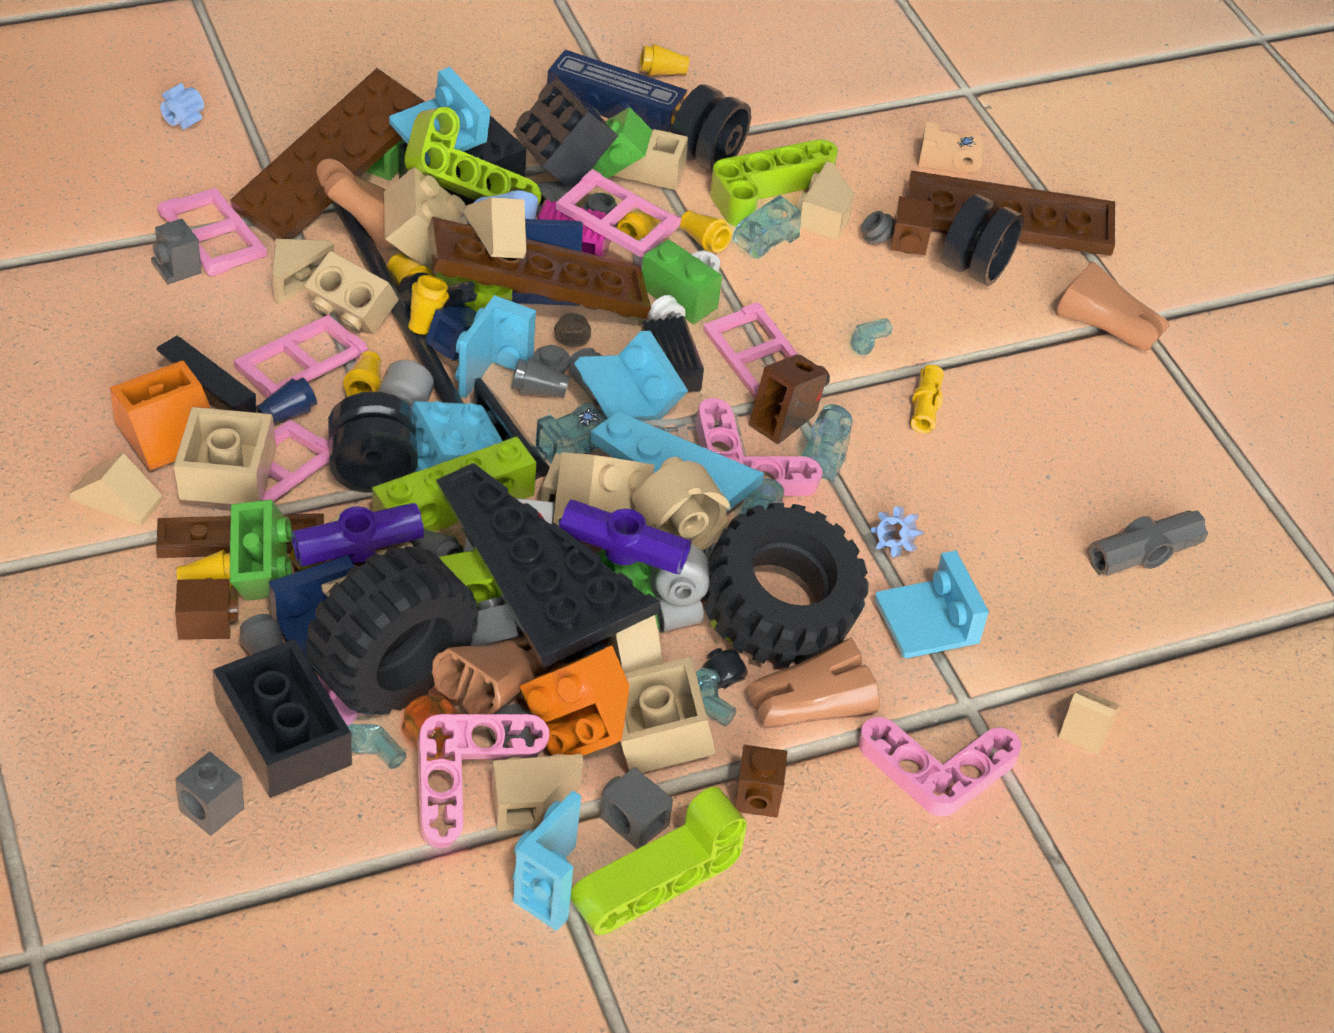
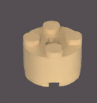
[632,457,731,550]

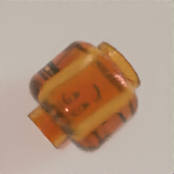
[401,695,459,761]

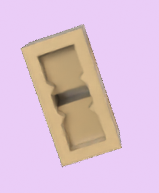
[304,251,399,335]

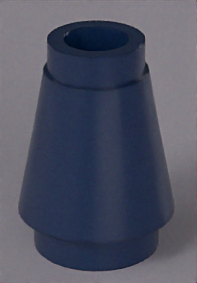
[256,377,317,424]

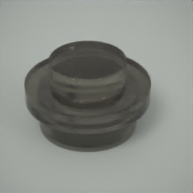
[554,313,591,347]

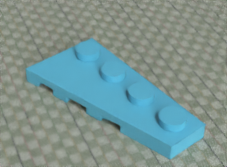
[590,411,764,512]

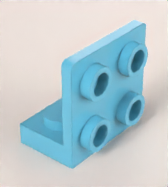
[389,67,491,165]
[455,295,536,399]
[575,331,688,421]
[411,401,503,472]
[874,550,989,658]
[512,790,581,931]

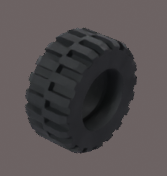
[703,503,869,668]
[306,546,478,715]

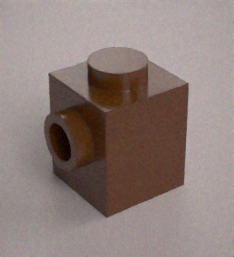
[891,196,934,255]
[175,578,239,640]
[734,744,788,818]

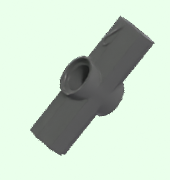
[1088,510,1208,575]

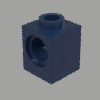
[425,304,477,361]

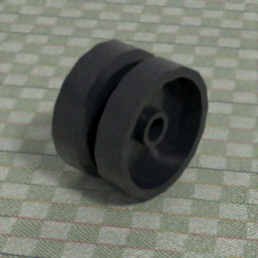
[671,84,752,172]
[941,194,1024,286]
[328,391,418,493]

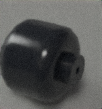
[701,648,748,689]

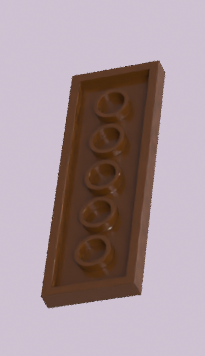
[230,68,426,240]
[907,170,1115,256]
[428,217,651,319]

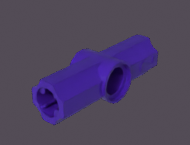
[559,499,692,575]
[291,503,424,567]

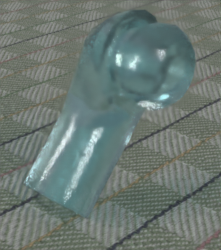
[850,318,892,355]
[696,668,737,726]
[347,724,407,769]

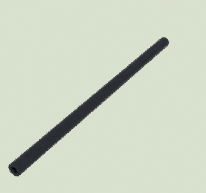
[332,201,464,404]

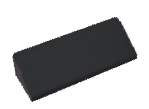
[156,336,256,413]
[474,378,550,480]

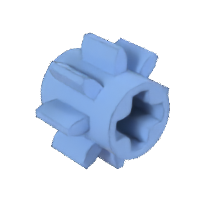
[160,83,204,130]
[871,506,924,557]

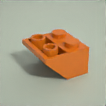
[110,360,211,471]
[520,645,630,756]

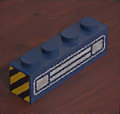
[547,50,687,133]

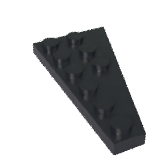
[436,463,662,667]

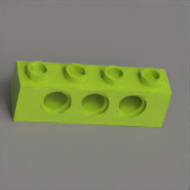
[372,437,536,532]

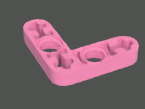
[695,398,823,496]
[417,714,549,848]
[858,717,1021,816]

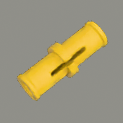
[911,364,944,433]

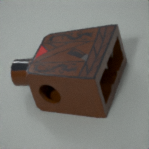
[748,354,830,444]

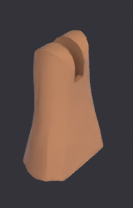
[316,159,394,250]
[1057,261,1169,351]
[432,635,554,714]
[746,638,880,727]

